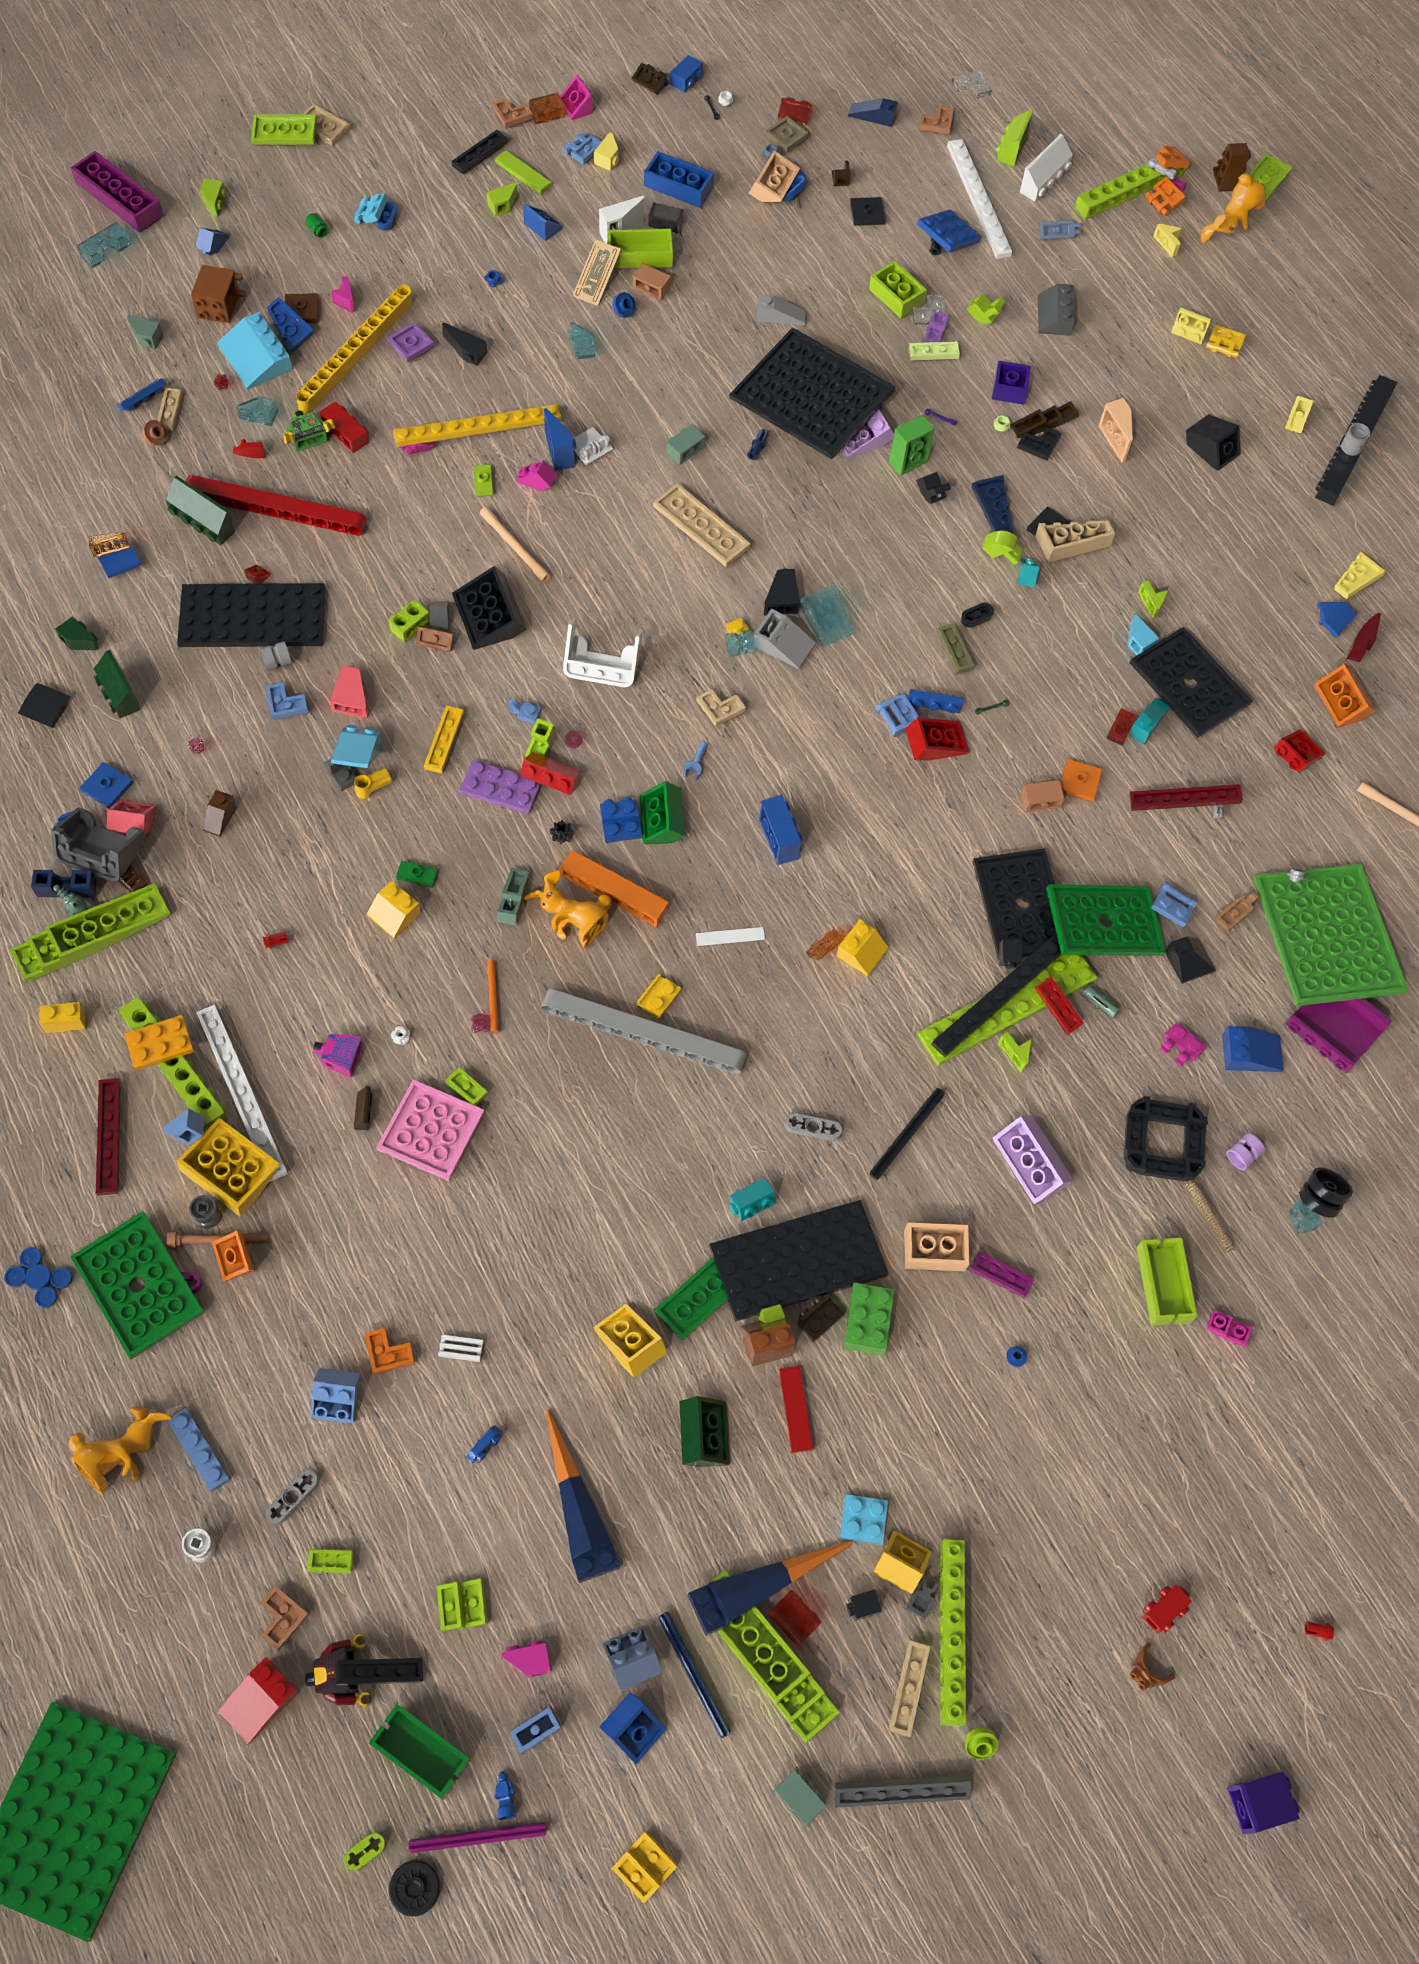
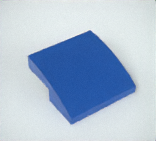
[94,538,141,578]

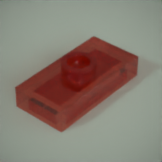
[1106,708,1138,746]

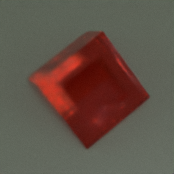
[244,564,271,584]

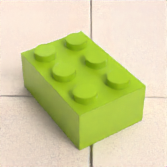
[869,261,927,319]

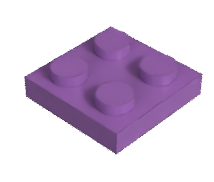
[387,322,434,362]

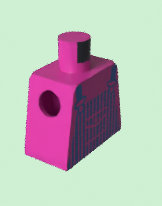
[313,1034,363,1078]

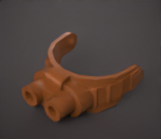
[1129,1643,1175,1691]

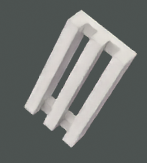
[438,1335,483,1362]

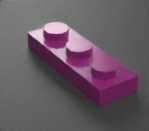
[970,1251,1034,1299]

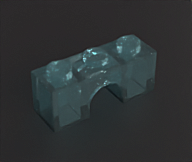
[77,221,132,268]

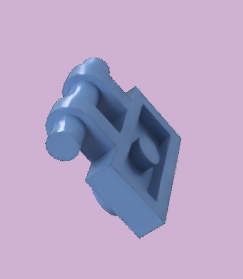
[563,132,602,164]

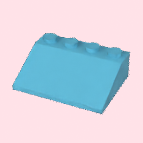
[217,312,292,389]

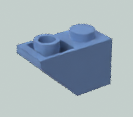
[162,1108,205,1146]

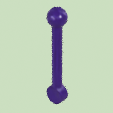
[925,409,957,426]

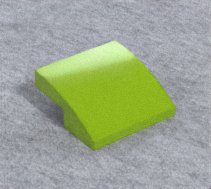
[436,1578,488,1632]

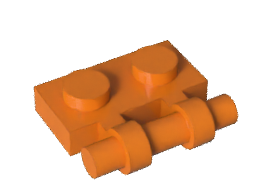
[1145,177,1186,216]

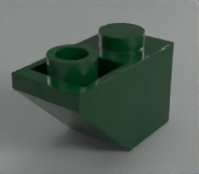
[55,616,99,651]

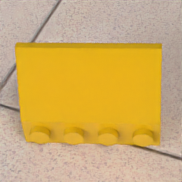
[177,1118,280,1217]

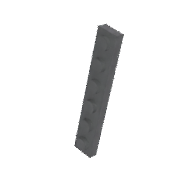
[834,1775,971,1808]

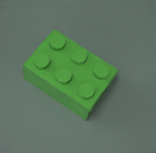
[889,415,935,476]
[842,1283,894,1356]

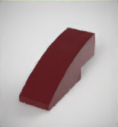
[1346,613,1381,663]

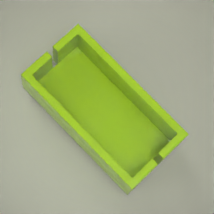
[607,229,673,269]
[1137,1237,1197,1326]

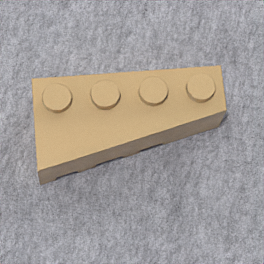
[1035,520,1115,563]

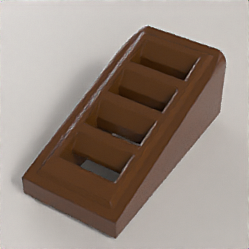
[117,865,148,893]

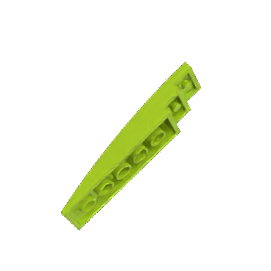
[10,883,171,983]
[707,1570,840,1744]

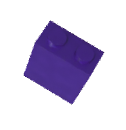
[1227,1772,1300,1834]

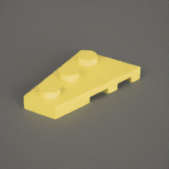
[1335,551,1385,599]

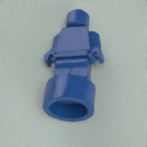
[494,1771,516,1820]

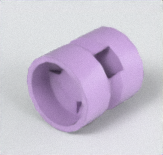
[1227,1133,1265,1170]

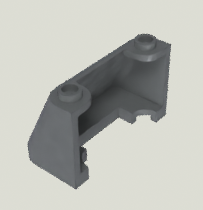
[51,807,145,882]

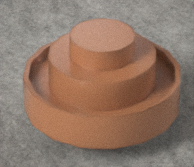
[142,420,168,446]

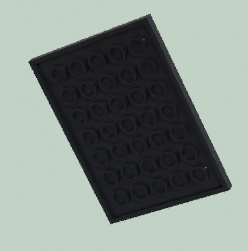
[729,327,896,460]

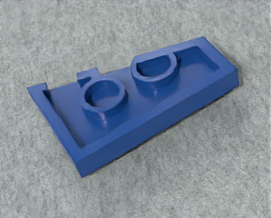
[267,297,314,354]

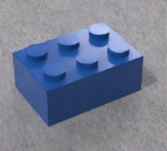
[759,795,803,865]

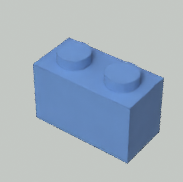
[510,1707,561,1755]

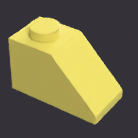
[594,132,619,171]

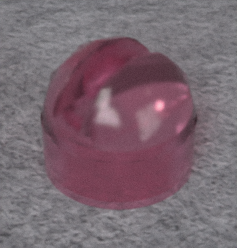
[188,738,204,754]

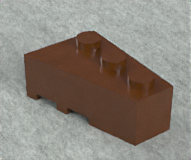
[1212,143,1251,192]

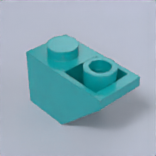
[1017,557,1039,588]

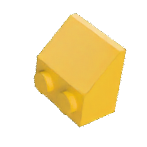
[367,880,421,938]
[836,919,889,977]
[874,1530,932,1594]

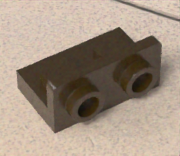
[632,62,669,95]
[797,1293,845,1342]

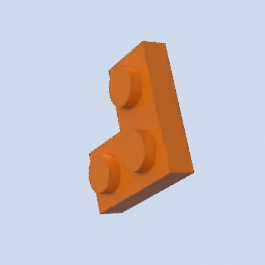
[1156,145,1190,169]
[364,1328,415,1375]

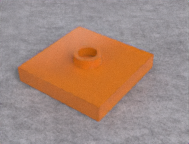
[1060,759,1102,802]

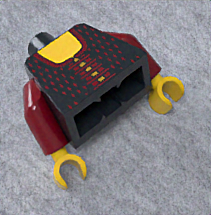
[305,1634,370,1707]

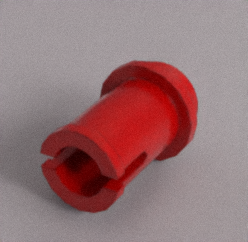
[263,931,288,949]
[1304,1621,1334,1641]

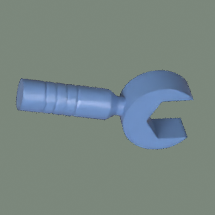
[683,742,708,780]

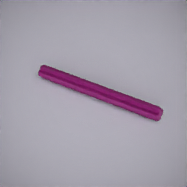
[409,1822,547,1853]

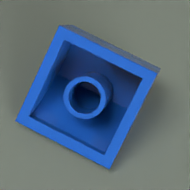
[599,1692,667,1764]

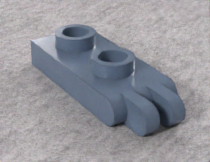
[1040,220,1082,239]

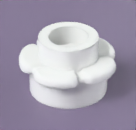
[718,91,733,106]
[391,1026,410,1045]

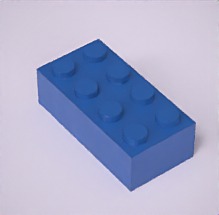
[644,151,714,208]

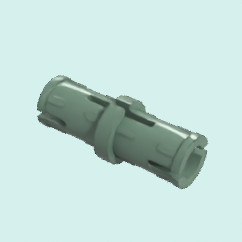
[1083,985,1120,1018]

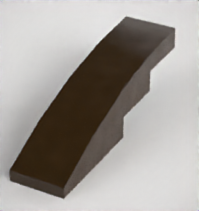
[1010,401,1079,438]

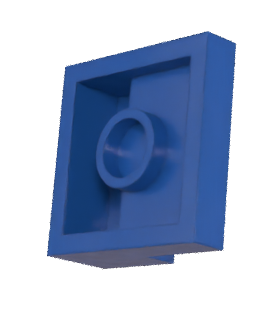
[600,797,642,843]

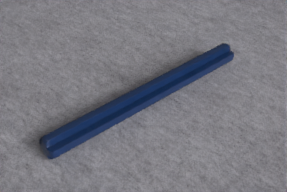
[659,1612,731,1738]

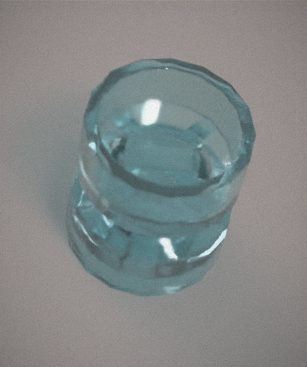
[726,630,755,657]

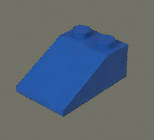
[543,408,577,471]
[1222,1026,1283,1072]

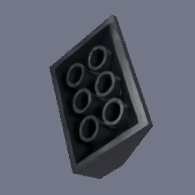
[452,566,527,650]

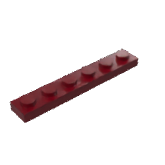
[1129,784,1243,811]
[96,1078,121,1196]

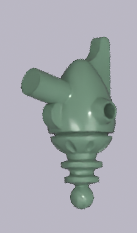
[53,885,93,917]

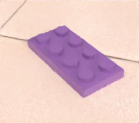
[460,760,542,814]

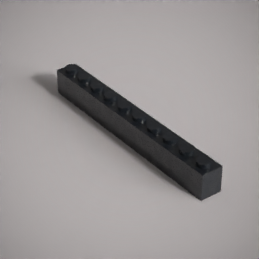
[1315,375,1398,506]

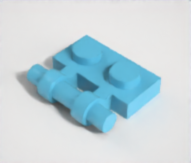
[354,193,388,224]

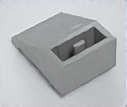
[753,609,816,669]

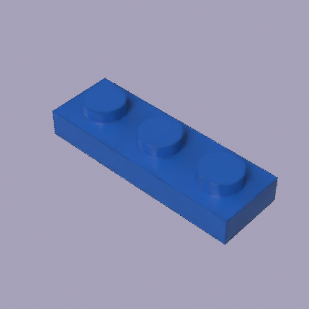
[116,378,166,412]
[908,689,963,713]

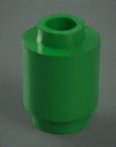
[305,213,328,238]

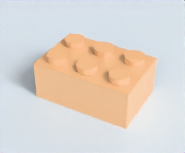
[904,1223,969,1271]

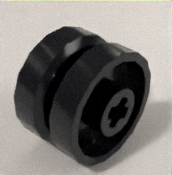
[1299,1167,1353,1218]

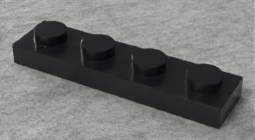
[451,129,508,174]
[335,1658,423,1685]

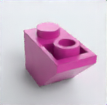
[516,460,557,491]
[502,1640,551,1677]

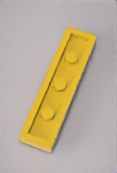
[424,705,464,773]

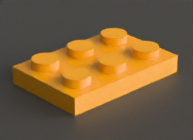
[124,1015,194,1071]

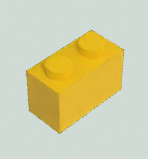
[39,1002,86,1033]

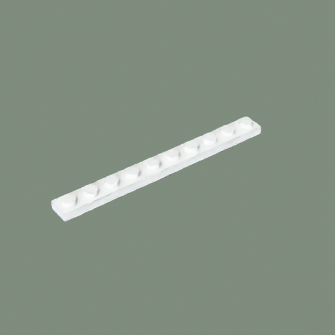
[947,139,1012,259]
[196,1005,288,1182]

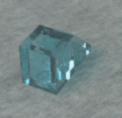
[568,322,595,360]
[236,396,278,426]

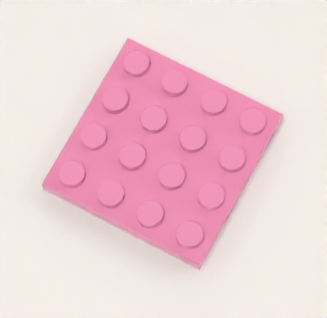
[376,1080,485,1181]

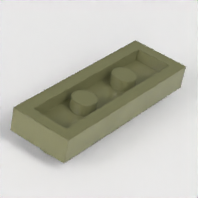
[937,624,975,674]

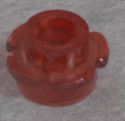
[214,374,229,390]

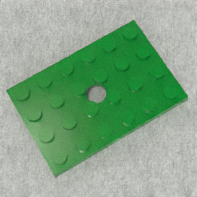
[1046,884,1166,956]
[70,1211,205,1359]

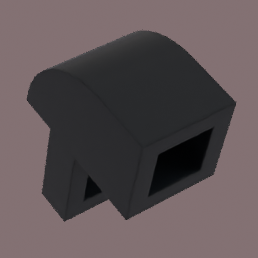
[916,472,951,504]

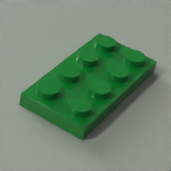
[654,1258,728,1342]

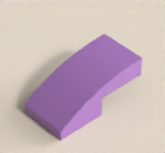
[922,310,949,343]

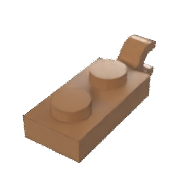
[1214,891,1260,933]

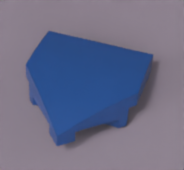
[1317,602,1357,637]

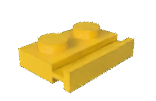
[637,974,681,1020]

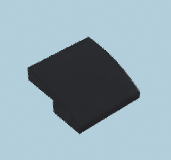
[18,683,70,728]

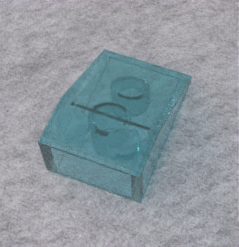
[799,584,854,647]

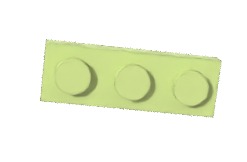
[909,342,960,360]

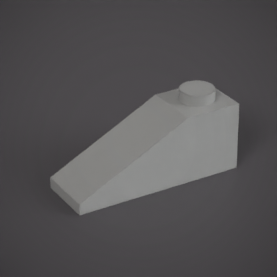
[757,295,806,325]

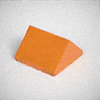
[212,1230,255,1281]

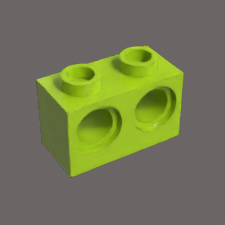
[388,599,430,643]

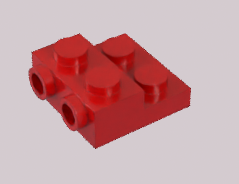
[1274,729,1326,773]

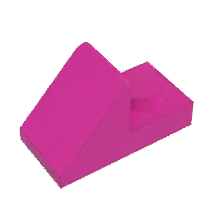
[331,276,355,313]

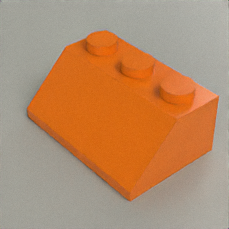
[1314,664,1377,727]

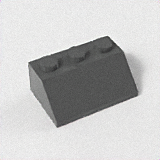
[1038,284,1074,336]

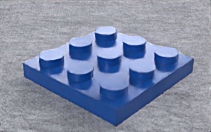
[917,209,982,253]

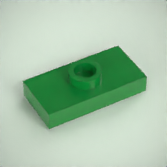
[396,861,438,888]

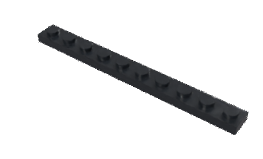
[931,933,1062,1058]

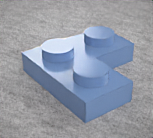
[266,682,308,720]

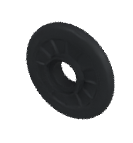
[389,1860,440,1917]

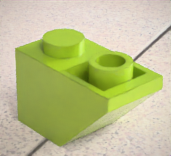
[200,178,227,216]
[487,182,517,217]

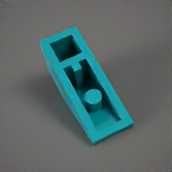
[1129,698,1171,745]

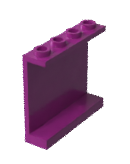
[1285,998,1392,1073]

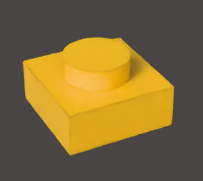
[726,617,750,641]

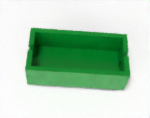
[369,1704,471,1800]

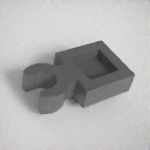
[905,1577,938,1620]

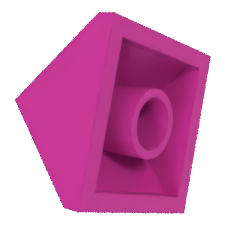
[558,75,593,120]

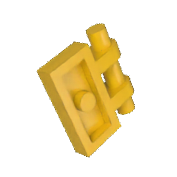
[1206,324,1246,358]

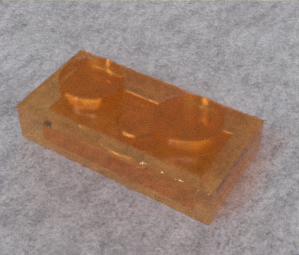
[806,930,846,960]

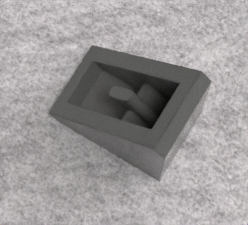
[429,602,449,632]

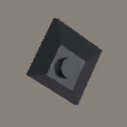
[1165,936,1216,984]

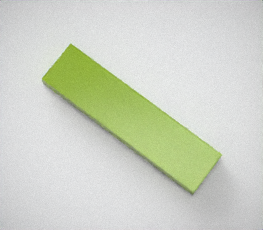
[495,150,551,195]

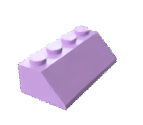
[992,1115,1074,1205]

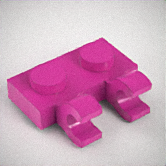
[1160,1022,1207,1067]

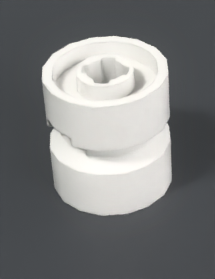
[182,1528,216,1562]

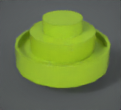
[965,1727,998,1760]

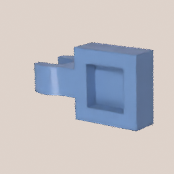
[508,699,541,724]

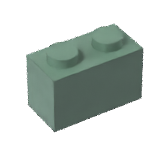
[666,424,705,465]
[773,1770,826,1827]

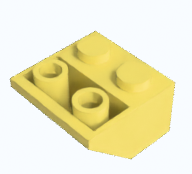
[1171,308,1212,344]

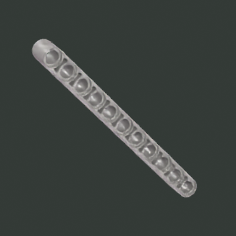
[541,989,747,1074]

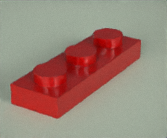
[1034,976,1084,1035]

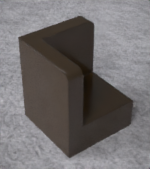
[831,161,851,187]

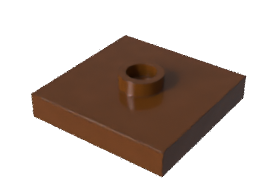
[285,293,319,323]

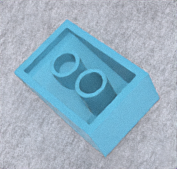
[331,725,381,768]

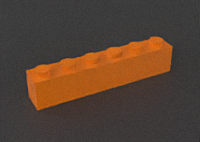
[560,850,669,928]

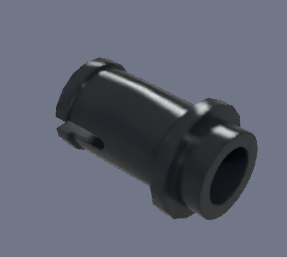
[929,238,941,256]

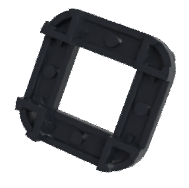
[1124,1096,1208,1181]

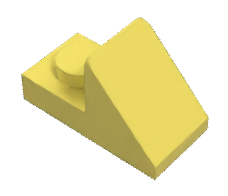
[1154,224,1181,257]
[1285,396,1313,434]

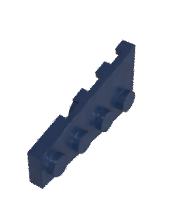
[971,475,1013,534]

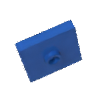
[79,762,134,808]

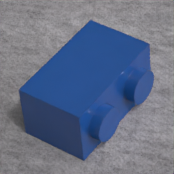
[670,55,703,92]

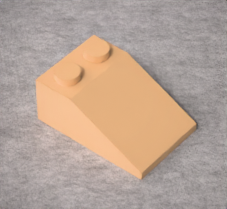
[1099,398,1133,463]

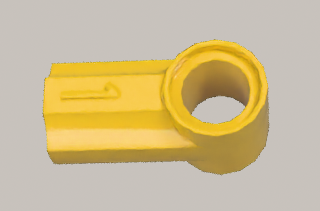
[354,768,392,799]

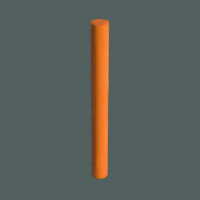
[487,960,499,1033]

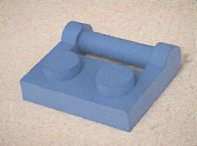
[875,693,919,737]
[1151,881,1198,927]

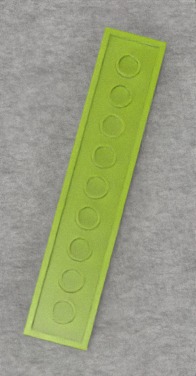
[917,955,1098,1066]

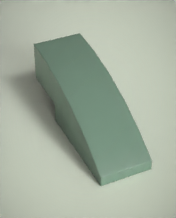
[497,868,530,926]

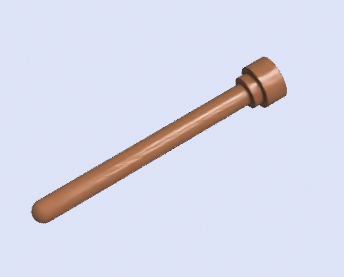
[167,1231,268,1248]

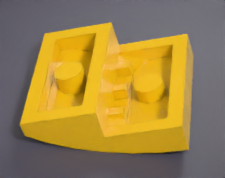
[611,1830,678,1903]

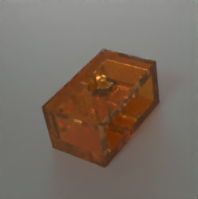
[529,92,565,125]

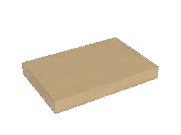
[303,104,351,146]

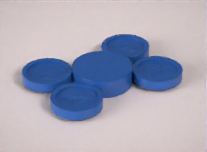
[4,1247,72,1308]

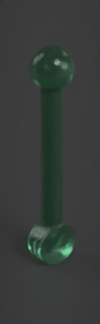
[975,700,1009,715]

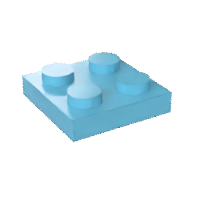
[840,1494,888,1545]

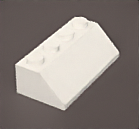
[1020,134,1073,201]

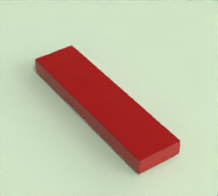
[779,1366,813,1453]

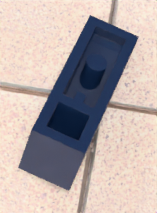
[848,98,898,127]

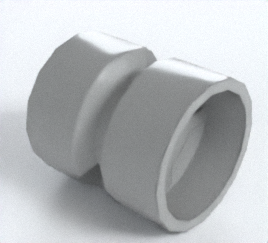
[1341,423,1370,456]
[260,641,292,671]

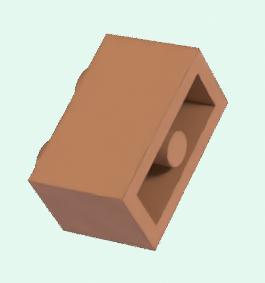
[633,263,671,300]
[1021,780,1065,812]

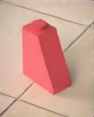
[330,666,368,718]

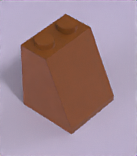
[741,1319,796,1366]

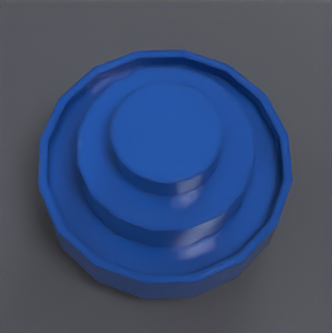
[612,292,636,318]

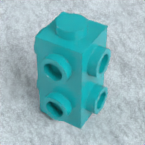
[729,1178,776,1221]

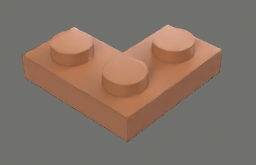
[492,98,533,128]
[919,105,954,134]
[260,1585,309,1651]

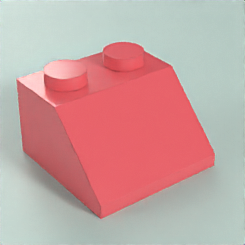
[107,800,157,835]

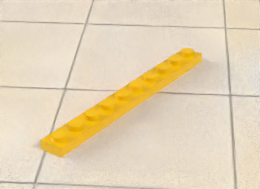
[393,404,561,447]

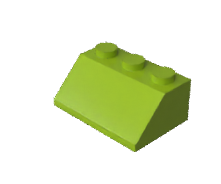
[996,110,1033,166]

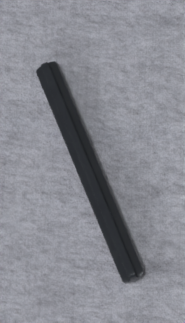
[870,1088,945,1180]

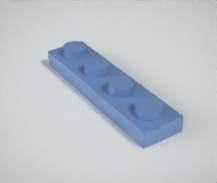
[167,1408,230,1492]

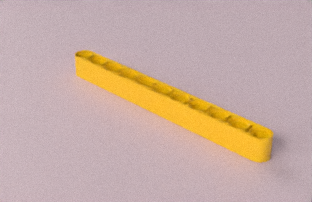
[296,285,413,413]

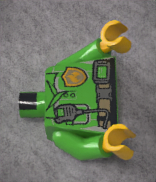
[283,410,336,452]

